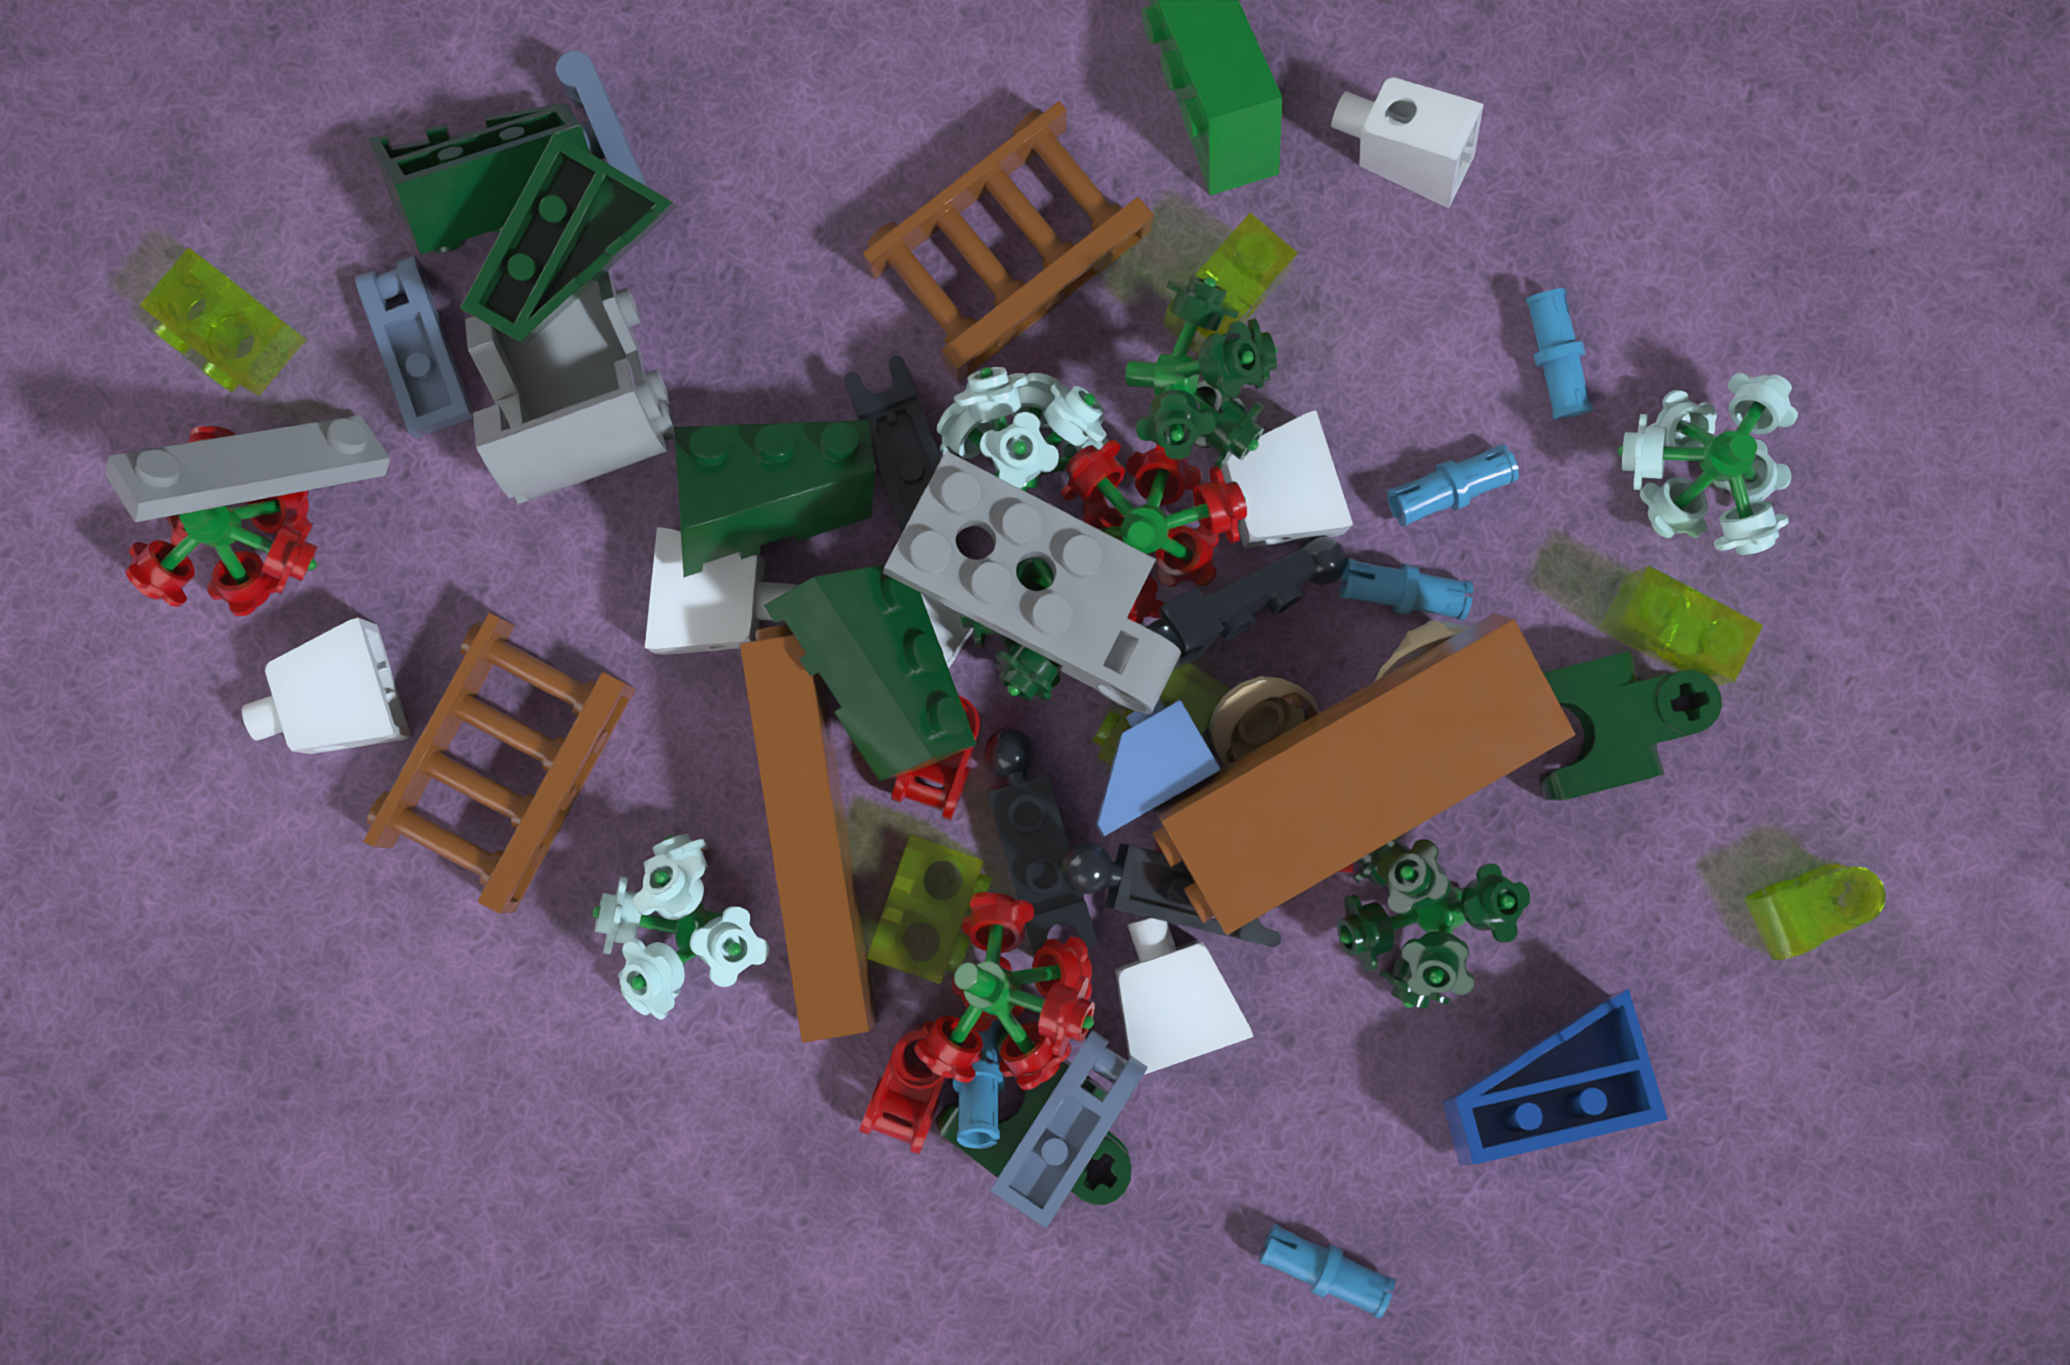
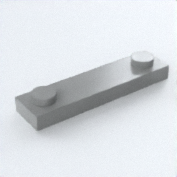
[105,415,391,522]

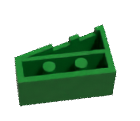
[1141,0,1282,196]

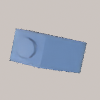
[1096,698,1221,837]

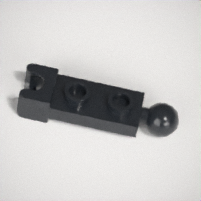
[843,355,970,559]
[1146,536,1347,671]
[984,728,1098,956]
[1062,842,1281,948]

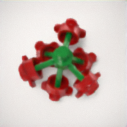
[125,426,318,616]
[1060,440,1247,624]
[914,892,1095,1090]

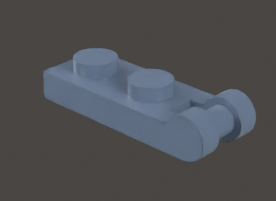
[556,50,647,186]
[355,255,474,439]
[990,1030,1148,1228]

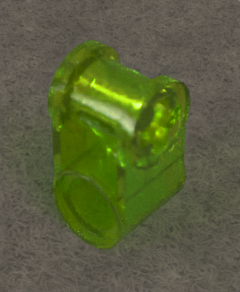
[1744,863,1886,960]

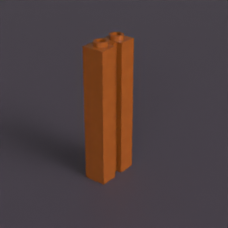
[1151,613,1576,936]
[740,625,878,1043]

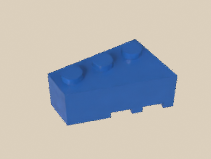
[1442,988,1668,1166]

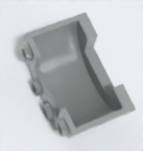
[465,270,676,504]

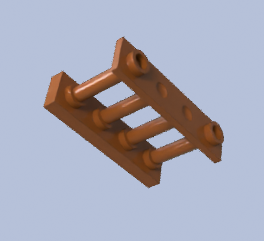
[862,101,1154,383]
[362,612,636,914]

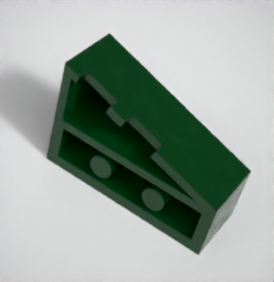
[368,103,590,255]
[460,133,677,342]
[674,420,875,578]
[764,564,977,781]

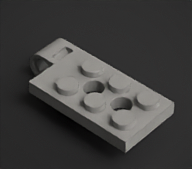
[883,451,1181,714]

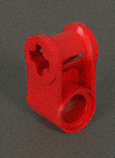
[891,695,981,821]
[859,1022,945,1155]

